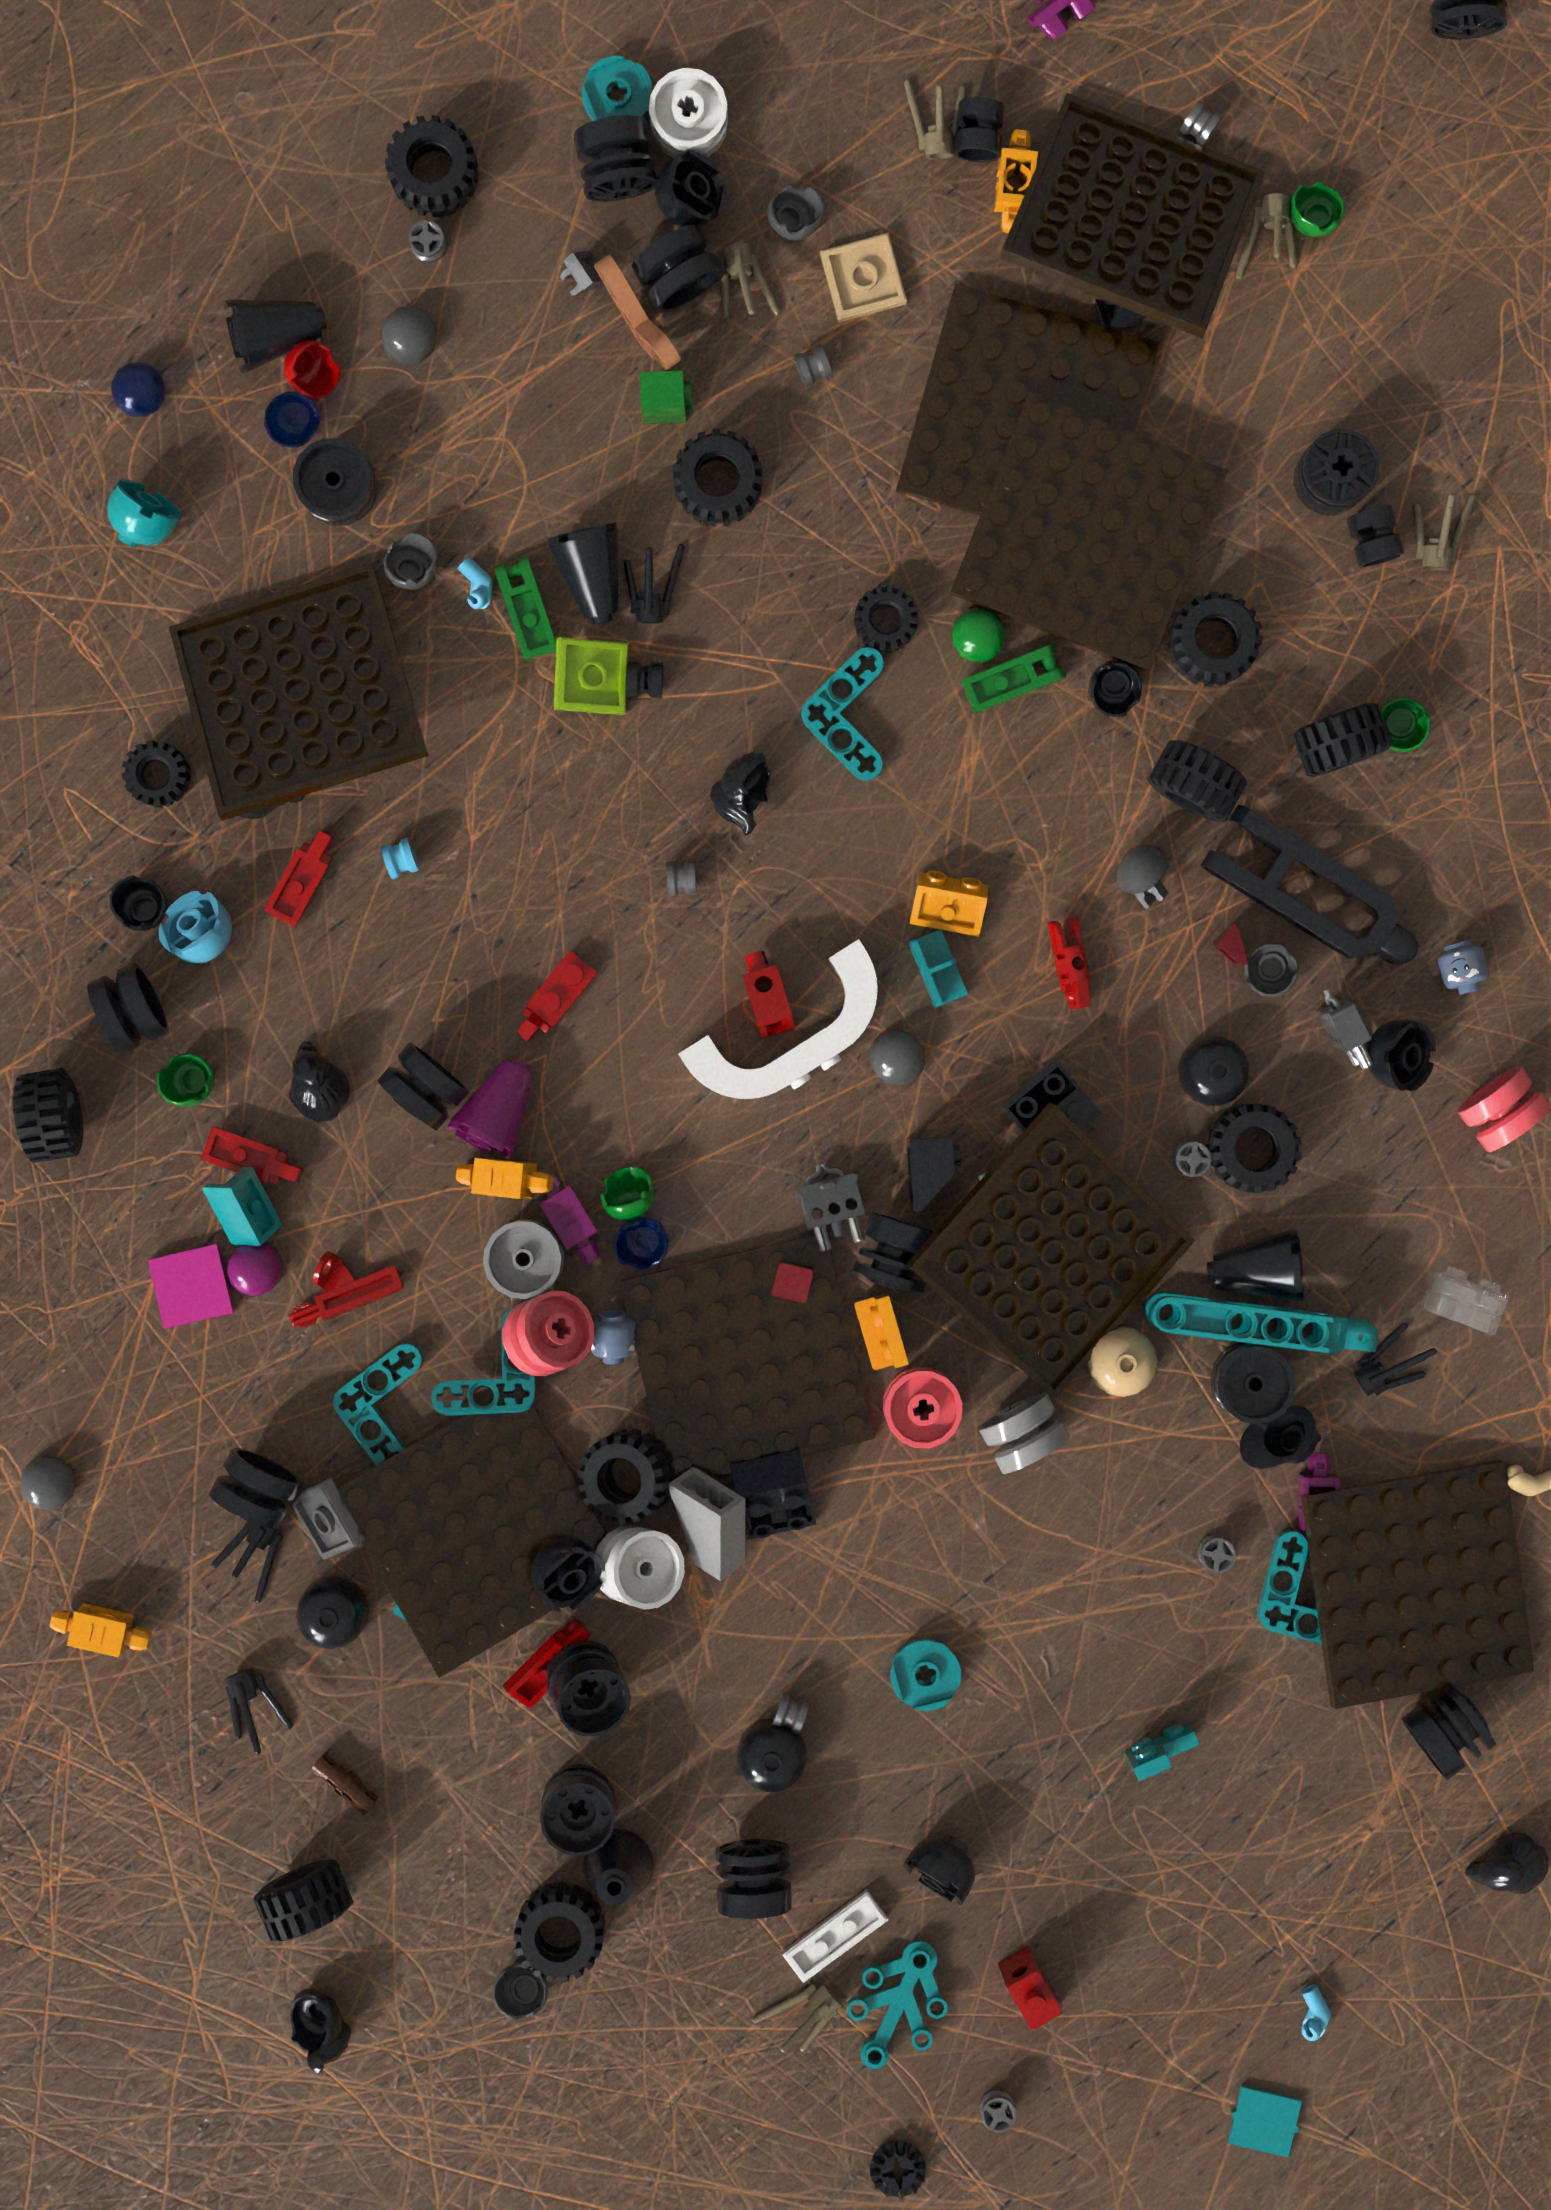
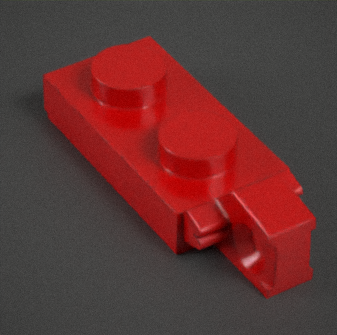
[263,830,335,928]
[516,950,598,1042]
[200,1126,304,1184]
[503,1618,591,1708]

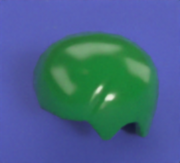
[1290,181,1345,237]
[952,607,1005,663]
[1380,697,1431,752]
[156,1053,215,1107]
[600,1167,655,1220]

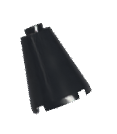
[224,299,327,373]
[547,522,619,624]
[1207,1229,1305,1301]
[583,1829,654,1905]

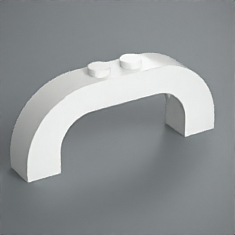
[678,939,878,1099]

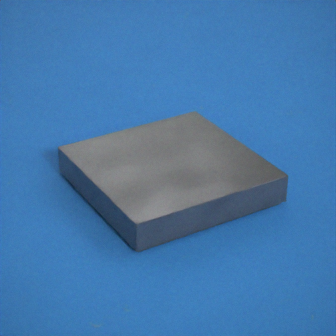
[290,1478,366,1560]

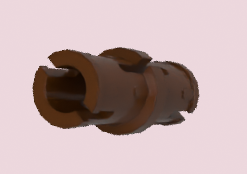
[310,1752,379,1816]

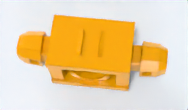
[994,129,1038,233]
[456,1158,553,1199]
[50,1603,152,1658]

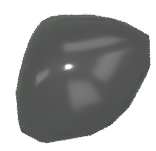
[1116,845,1169,909]

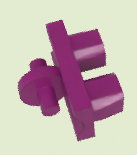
[1026,0,1095,40]

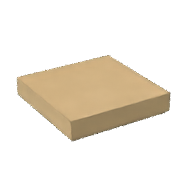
[820,232,907,323]

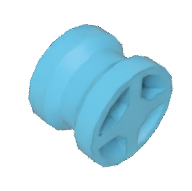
[380,837,419,879]

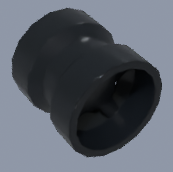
[626,661,663,698]

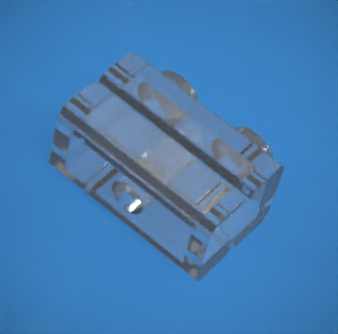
[1421,1266,1509,1336]

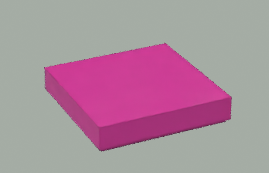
[148,1243,235,1329]

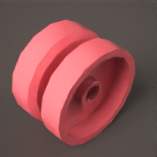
[1457,1066,1551,1152]
[502,1290,595,1376]
[883,1366,963,1448]

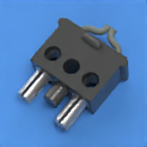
[1316,989,1373,1069]
[794,1163,866,1252]

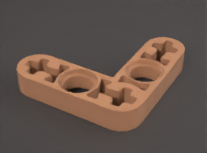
[594,254,681,371]

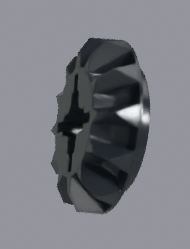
[870,2141,926,2200]

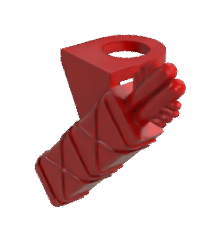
[289,1251,404,1328]

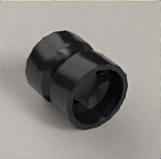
[954,97,1004,162]
[1346,505,1404,568]

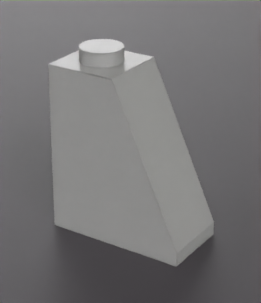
[669,1467,745,1581]

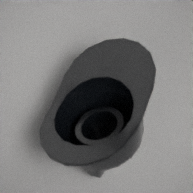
[1240,1405,1322,1470]

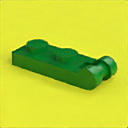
[494,556,556,661]
[961,644,1066,715]

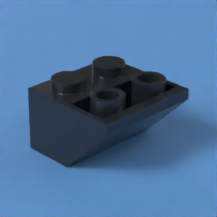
[1001,1059,1102,1133]
[730,1449,816,1540]

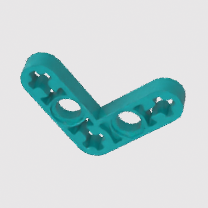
[801,647,884,781]
[431,1309,535,1416]
[333,1342,423,1465]
[1257,1529,1322,1644]

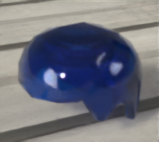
[111,362,166,417]
[264,391,321,448]
[613,1216,670,1270]

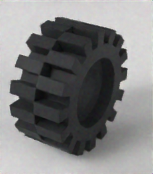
[854,585,919,653]
[121,740,191,807]

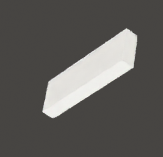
[782,1889,888,1983]

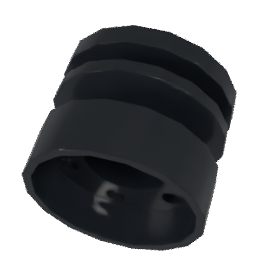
[1430,0,1507,40]
[573,115,657,202]
[1293,429,1379,516]
[853,1212,934,1293]
[545,1641,631,1736]
[1401,1683,1496,1780]
[540,1764,616,1856]
[715,1839,792,1919]

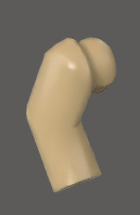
[1507,1465,1551,1496]

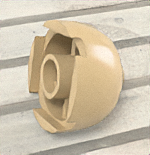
[1086,1325,1158,1397]

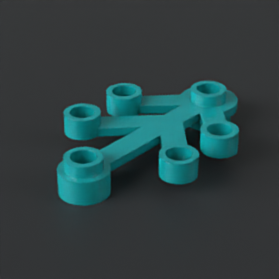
[847,1940,948,2069]

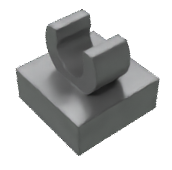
[560,251,604,296]

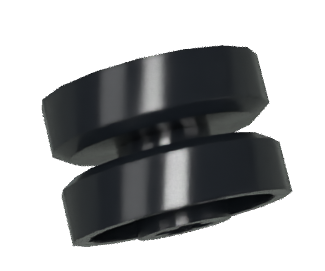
[631,224,724,313]
[293,438,377,525]
[87,963,169,1054]
[377,1042,470,1130]
[1210,1342,1296,1425]
[209,1448,303,1529]

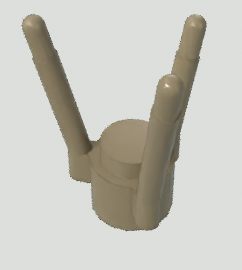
[904,79,966,160]
[1235,193,1297,279]
[721,243,780,319]
[1414,493,1476,571]
[752,1983,842,2053]

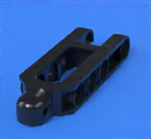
[1200,804,1418,965]

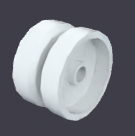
[649,68,728,158]
[596,1525,685,1610]

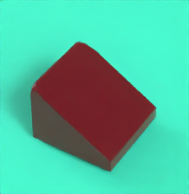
[1213,923,1248,967]
[771,1260,814,1303]

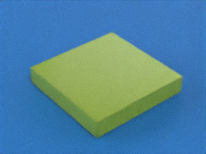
[554,637,629,715]

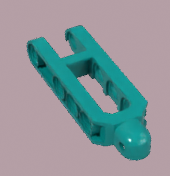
[1143,1292,1378,1354]

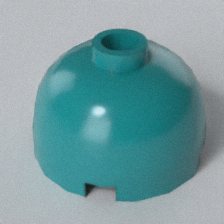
[107,479,181,547]

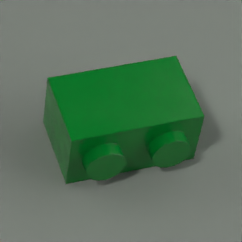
[639,370,693,424]

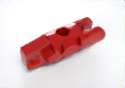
[1047,916,1091,1010]

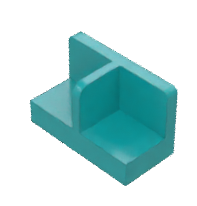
[908,930,968,1008]
[202,1167,282,1246]

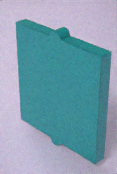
[1228,2085,1302,2158]

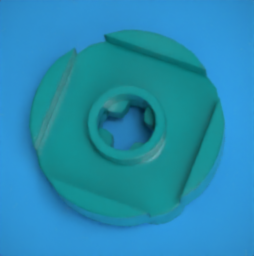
[581,55,653,121]
[890,1638,961,1711]

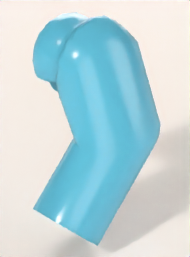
[458,556,493,610]
[1301,1984,1331,2041]

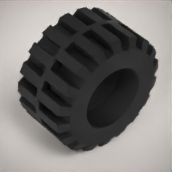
[385,115,479,218]
[673,429,762,527]
[1167,592,1263,687]
[1292,703,1392,777]
[1148,740,1248,822]
[13,1068,83,1163]
[1207,1104,1302,1193]
[578,1429,675,1524]
[253,1860,353,1941]
[514,1882,605,1983]

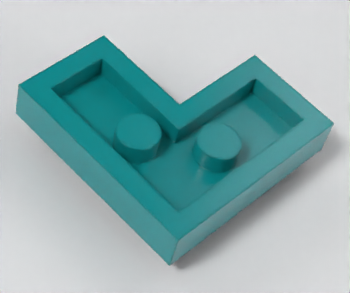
[1125,1723,1200,1781]

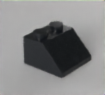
[906,1136,961,1212]

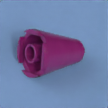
[447,1058,534,1161]

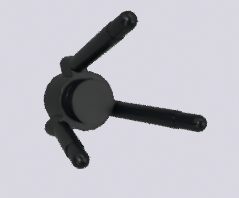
[624,544,684,624]
[1353,1323,1437,1396]
[211,1521,283,1603]
[225,1668,293,1755]

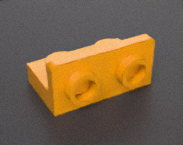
[910,871,988,937]
[854,1293,909,1370]

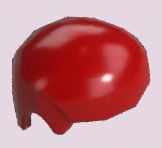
[284,339,341,400]

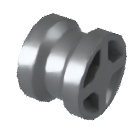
[1179,100,1223,146]
[408,220,447,263]
[793,344,833,389]
[666,860,697,897]
[1172,1141,1212,1177]
[1197,1534,1236,1573]
[772,1692,810,1735]
[979,2088,1016,2133]

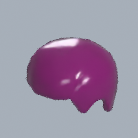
[227,1243,283,1297]

